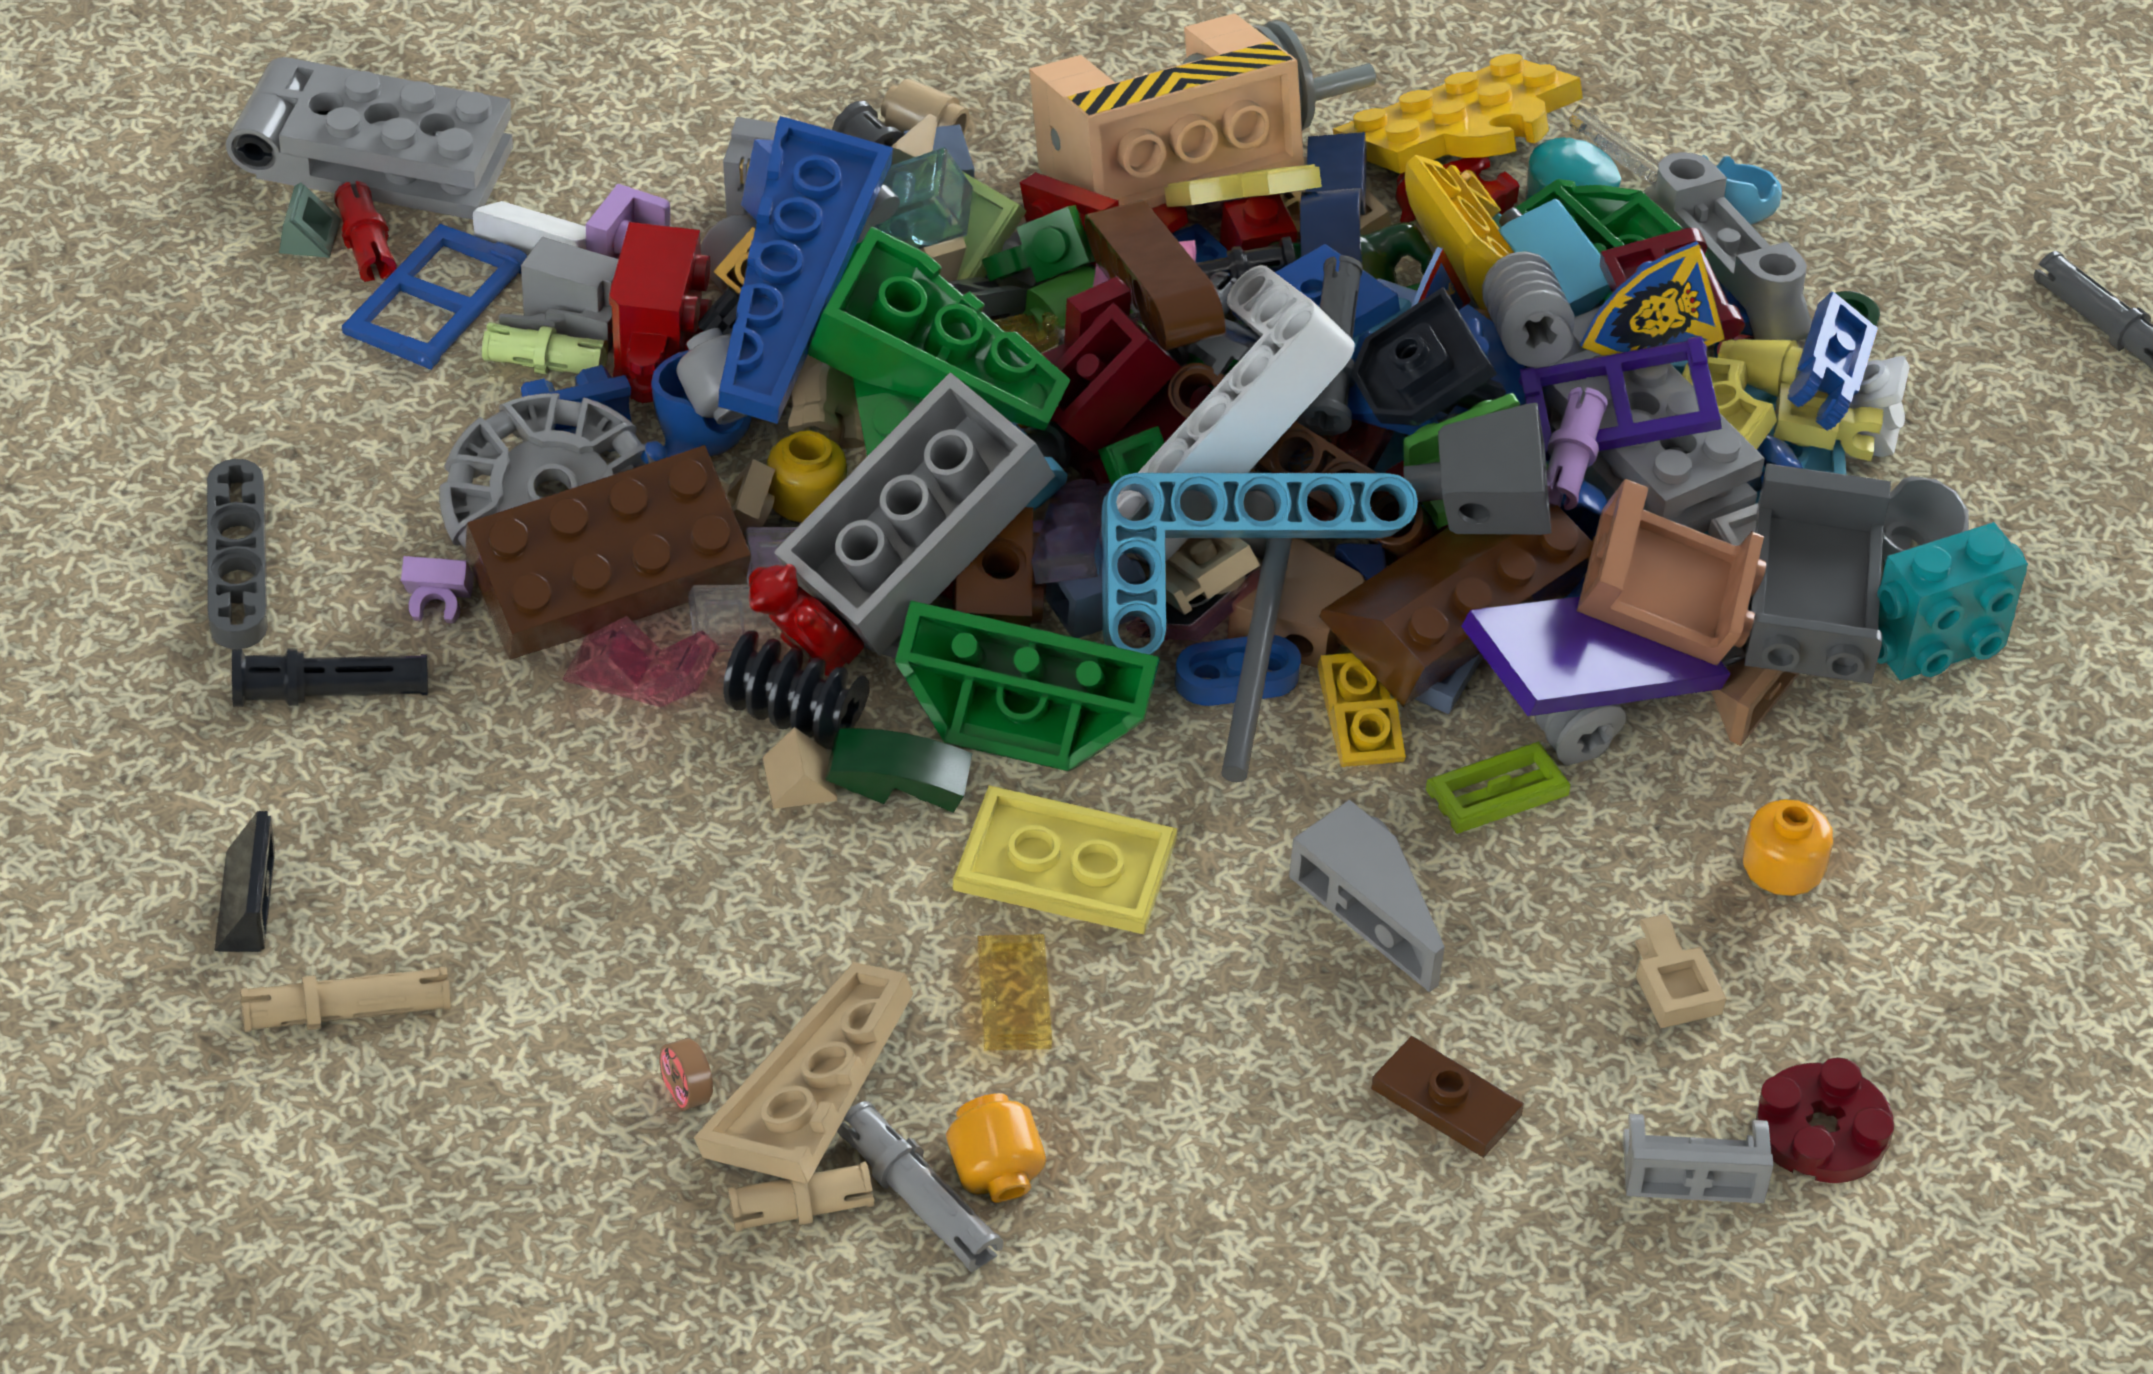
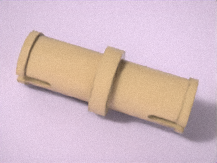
[728,1162,874,1232]

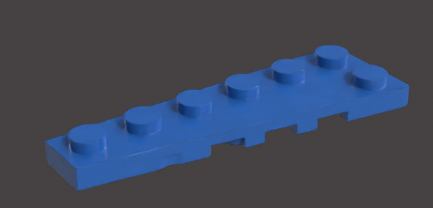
[718,116,893,424]

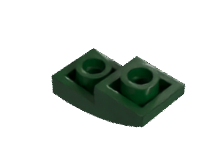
[825,728,973,813]

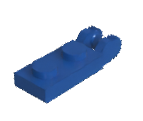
[1787,291,1878,431]

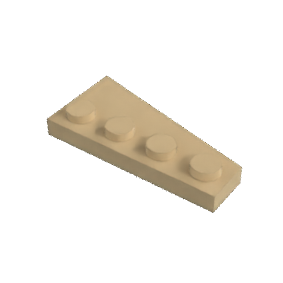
[694,962,913,1184]

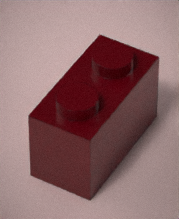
[1052,302,1181,455]

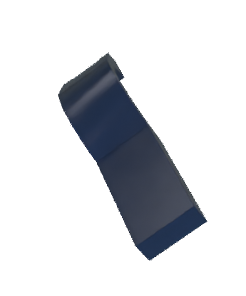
[1300,132,1367,267]

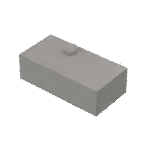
[774,372,1055,656]

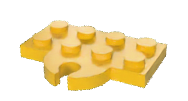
[1333,54,1583,174]

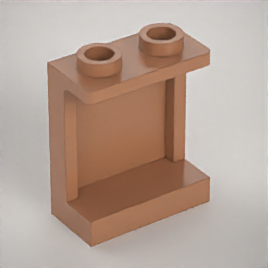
[1577,479,1766,666]

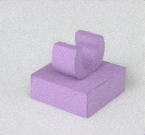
[401,556,474,624]

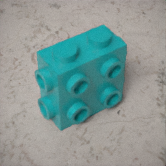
[1877,522,2028,681]

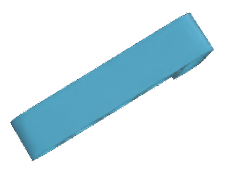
[1102,473,1418,655]

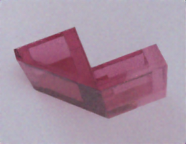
[563,616,719,707]

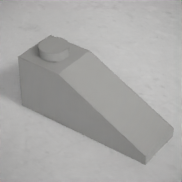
[1289,800,1445,992]

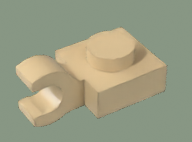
[1635,914,1727,1029]

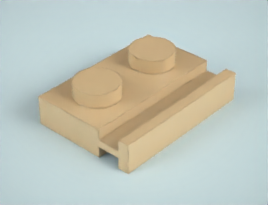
[1137,517,1260,615]

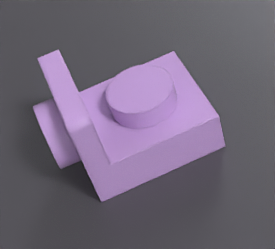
[586,184,670,259]

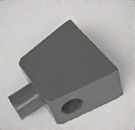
[1404,403,1552,534]

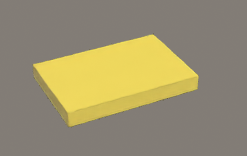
[953,785,1177,934]

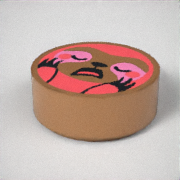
[659,1038,713,1111]

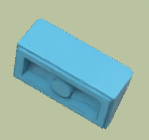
[1498,198,1611,317]

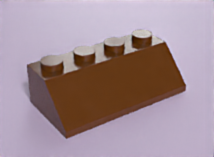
[1319,504,1594,707]

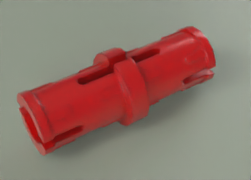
[334,181,397,282]

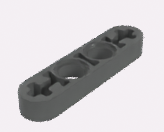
[207,459,268,649]

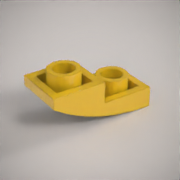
[1317,653,1406,767]

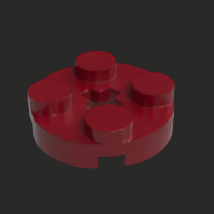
[1756,1057,1895,1183]

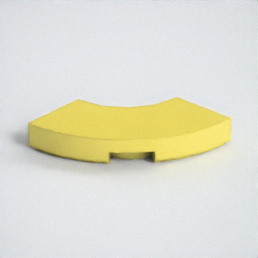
[1682,357,1777,450]

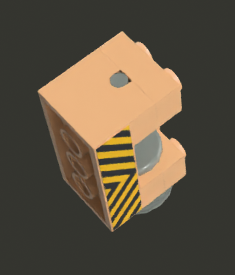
[1029,13,1376,208]

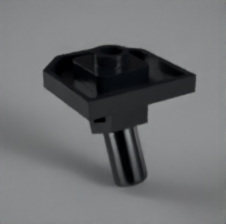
[1351,287,1506,426]

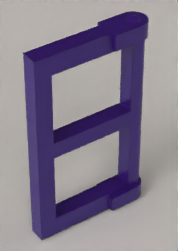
[1519,336,1722,461]

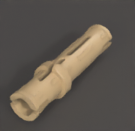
[240,966,451,1032]

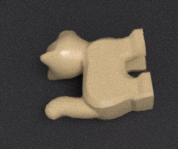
[788,355,865,449]

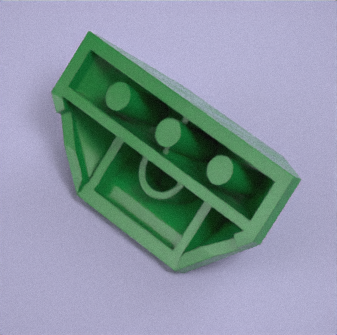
[1515,179,1708,305]
[895,600,1160,772]

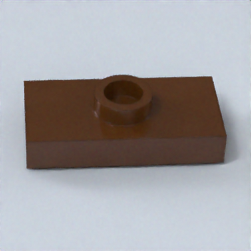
[1371,1036,1524,1158]

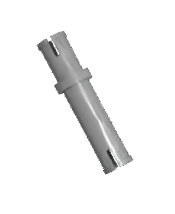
[837,1101,1004,1272]

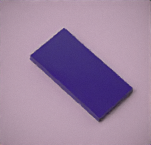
[1461,596,1731,717]

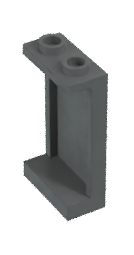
[1745,464,1891,684]

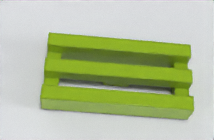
[1426,741,1571,834]

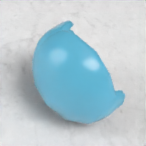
[1702,155,1782,225]

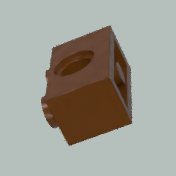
[952,507,1045,627]

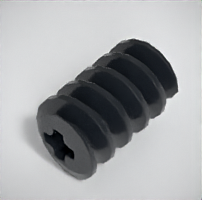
[723,630,870,748]

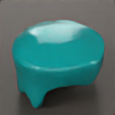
[1526,137,1622,200]

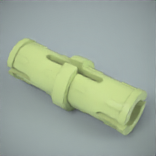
[482,322,608,375]

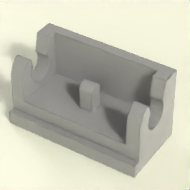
[1623,1113,1773,1203]

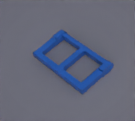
[342,224,527,370]

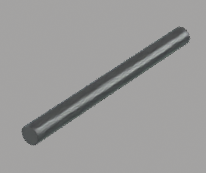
[1221,538,1292,782]

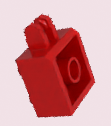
[609,222,712,404]

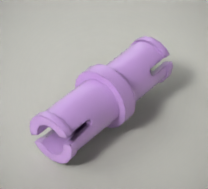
[1547,387,1608,510]

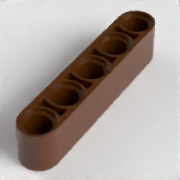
[1085,200,1226,351]
[1168,363,1434,558]

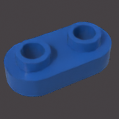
[1175,635,1301,706]

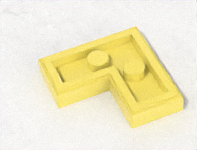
[1164,164,1322,207]

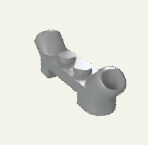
[1643,152,1812,341]

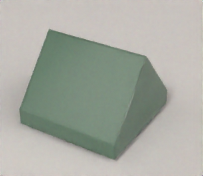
[279,182,341,258]

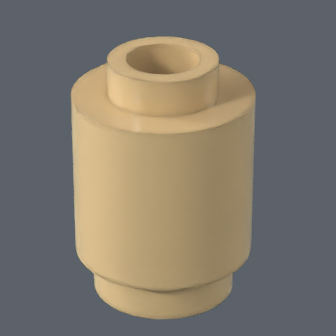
[881,78,969,135]

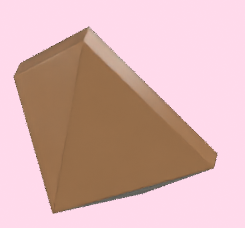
[1711,658,1799,746]

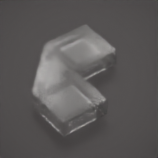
[688,527,798,652]

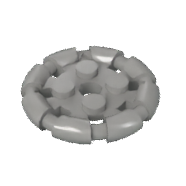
[439,393,654,564]

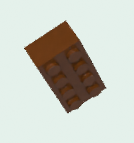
[465,445,751,660]

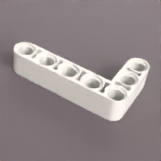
[1116,265,1355,566]

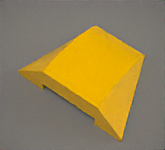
[1405,155,1514,310]

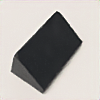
[214,811,275,952]

